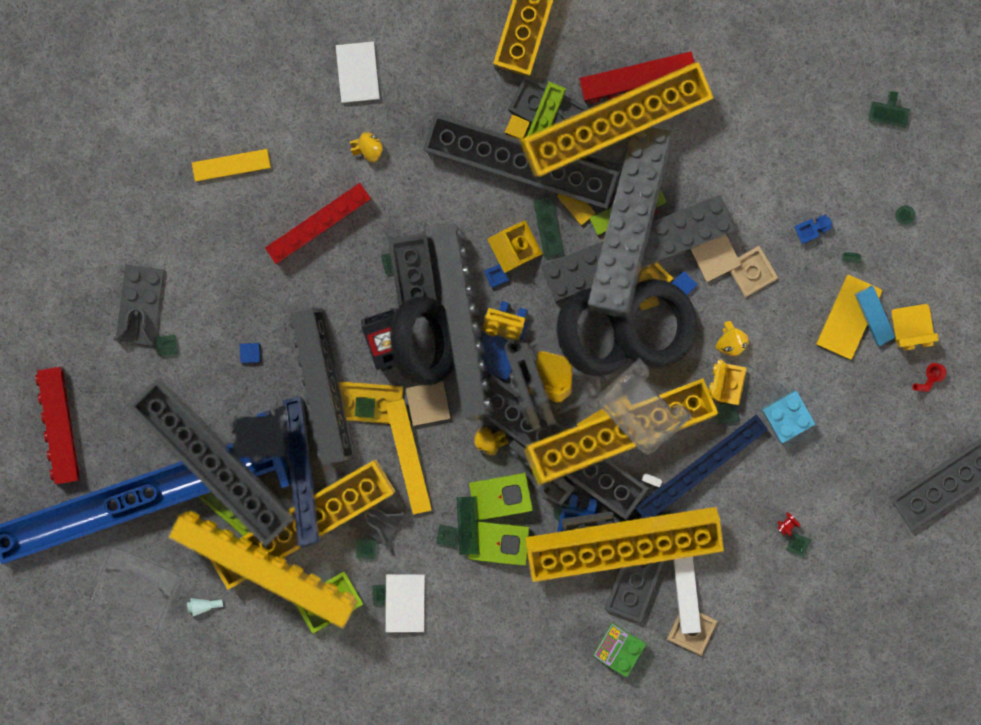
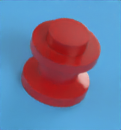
[777,512,801,536]

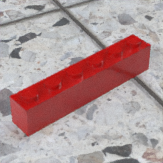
[579,51,694,104]
[265,183,372,265]
[35,367,80,484]

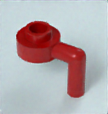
[912,363,946,392]

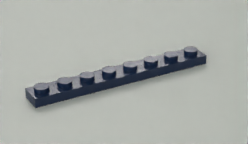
[282,396,320,548]
[635,414,768,518]

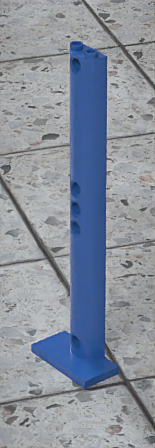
[0,410,292,564]

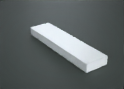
[673,556,701,634]

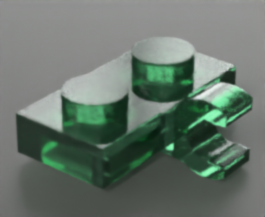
[868,91,910,128]

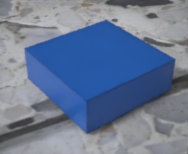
[484,264,509,288]
[672,271,697,295]
[240,343,260,363]

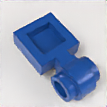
[794,214,832,244]

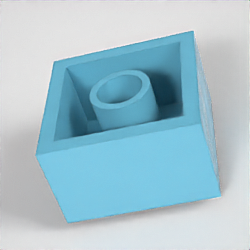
[761,391,815,443]

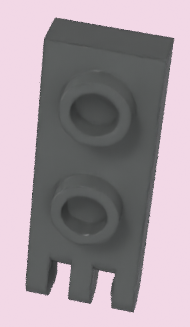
[561,512,615,531]

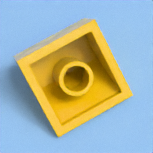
[487,220,543,273]

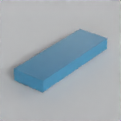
[854,286,895,346]

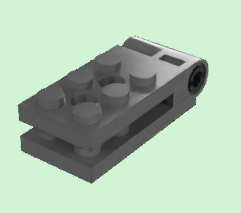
[505,339,556,431]

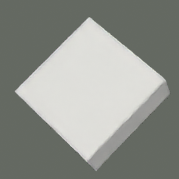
[641,473,662,487]

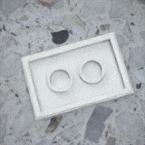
[336,42,380,103]
[385,574,425,632]

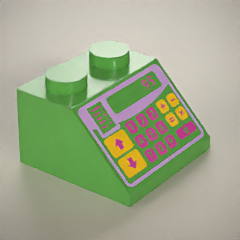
[593,623,646,677]

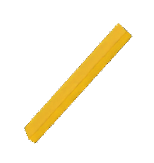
[385,399,432,515]

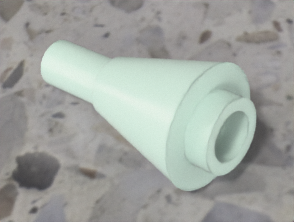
[187,598,223,617]

